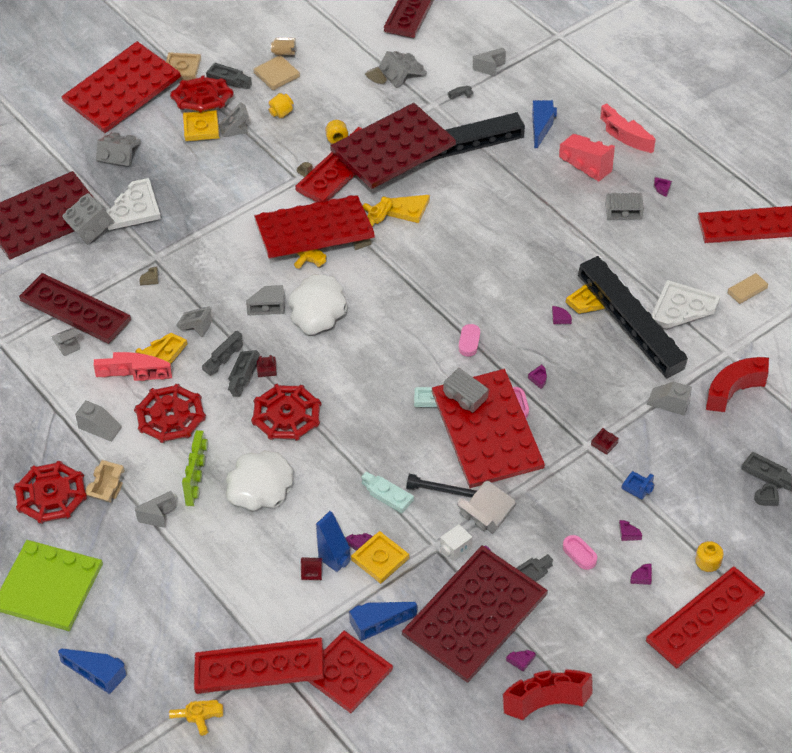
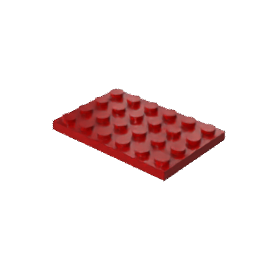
[61,41,181,133]
[254,195,375,258]
[431,369,545,489]

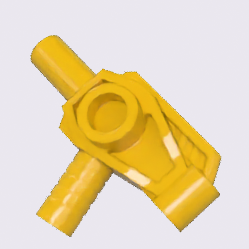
[363,196,393,227]
[294,249,326,269]
[169,700,223,736]

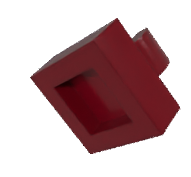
[257,355,277,377]
[591,428,619,455]
[301,557,322,580]

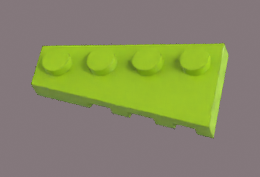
[182,430,208,506]

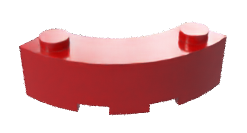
[706,357,769,412]
[503,669,593,720]

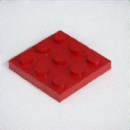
[307,630,393,714]

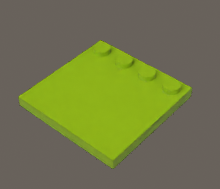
[0,540,103,632]

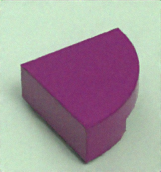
[654,177,672,197]
[552,306,572,324]
[528,364,547,389]
[619,520,642,541]
[345,533,373,551]
[630,563,652,585]
[506,650,536,672]

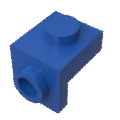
[621,471,655,500]

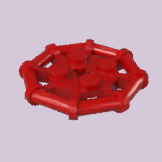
[170,75,234,113]
[134,384,206,443]
[251,384,322,441]
[13,461,87,524]

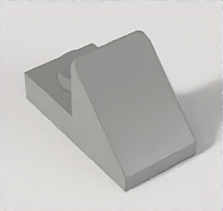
[473,48,506,76]
[219,102,249,137]
[176,306,211,337]
[51,328,80,356]
[135,491,177,527]

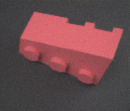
[559,134,615,182]

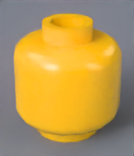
[268,93,294,118]
[325,120,348,144]
[695,541,724,572]

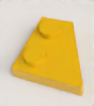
[386,195,430,223]
[565,285,606,314]
[135,333,187,364]

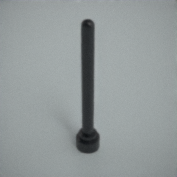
[406,473,477,498]

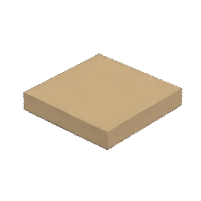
[166,52,201,80]
[253,55,300,90]

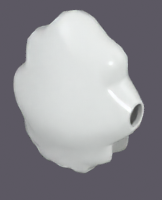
[288,274,347,335]
[226,450,293,511]

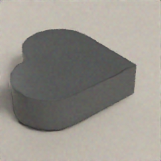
[754,483,779,506]

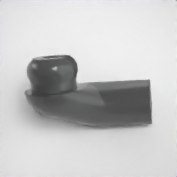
[448,85,474,99]

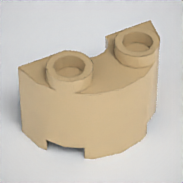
[271,38,296,55]
[86,460,124,503]

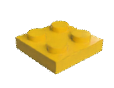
[183,110,219,141]
[351,531,409,584]

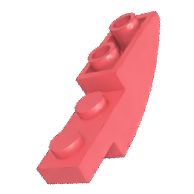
[600,103,656,153]
[94,352,172,381]

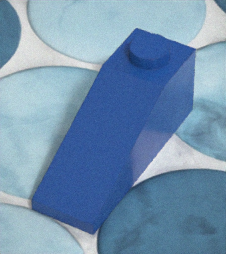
[532,100,557,148]
[316,511,351,572]
[349,602,417,641]
[58,648,127,694]

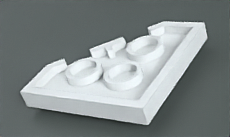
[106,178,161,230]
[652,280,720,329]

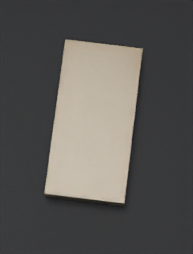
[727,273,768,304]

